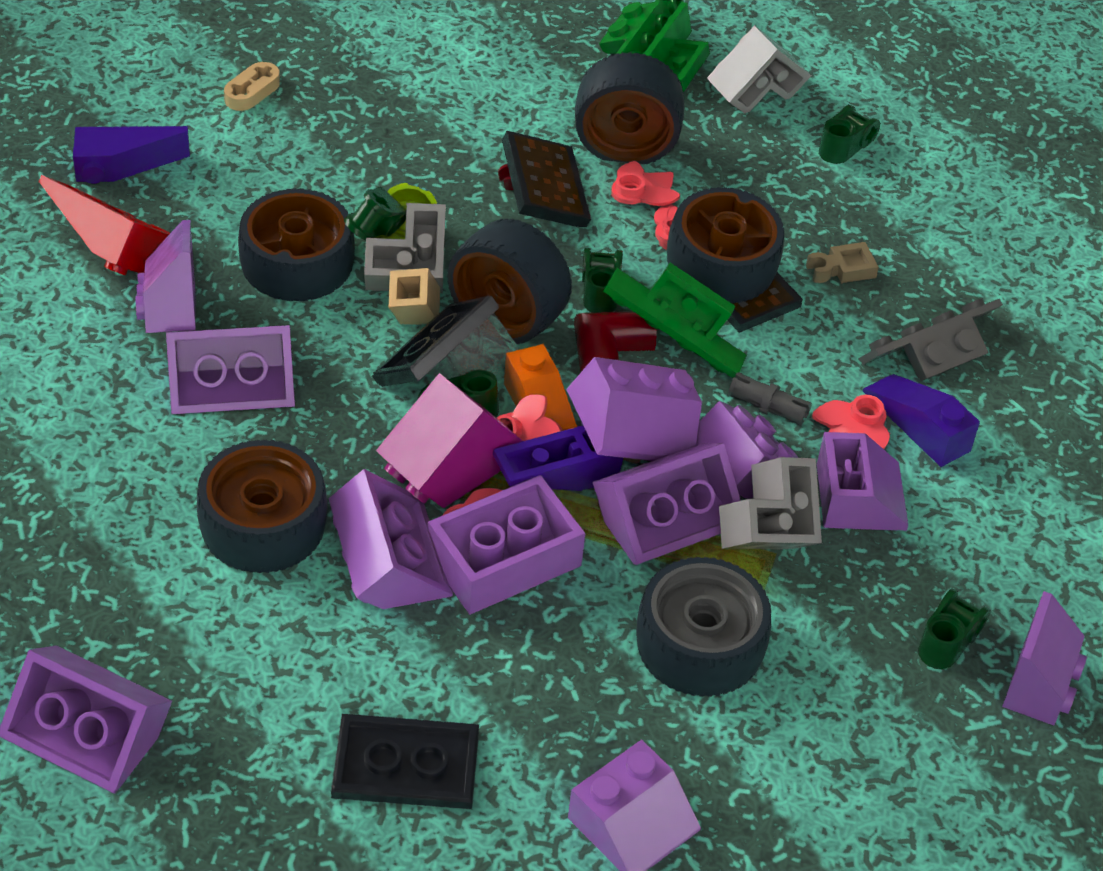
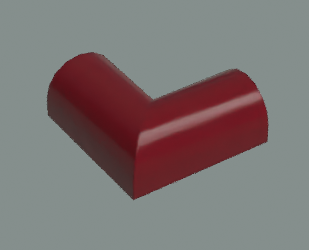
[574,312,657,373]

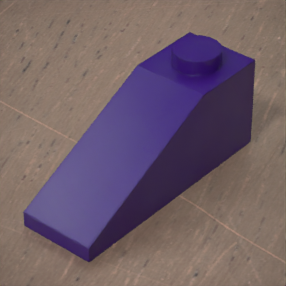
[73,126,190,184]
[863,374,980,467]
[493,426,623,491]

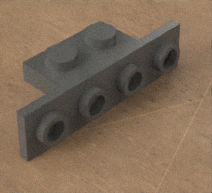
[859,298,1003,381]

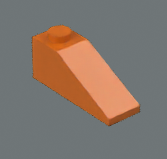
[504,344,577,431]

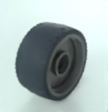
[636,557,771,697]

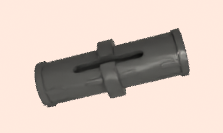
[728,372,812,426]

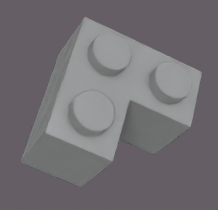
[707,25,812,113]
[364,203,446,293]
[719,457,822,549]

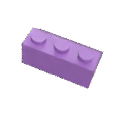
[136,220,196,333]
[166,325,295,414]
[566,357,702,461]
[593,443,741,565]
[329,469,453,609]
[428,475,585,615]
[0,645,172,793]

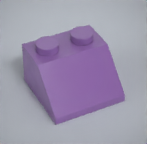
[1002,591,1087,725]
[568,739,701,871]

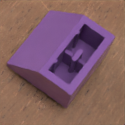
[696,400,798,499]
[817,432,908,531]

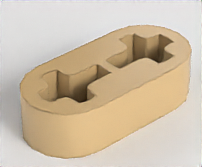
[224,62,280,111]

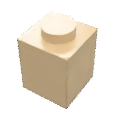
[388,268,440,325]

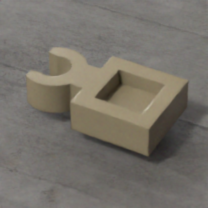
[806,242,879,283]

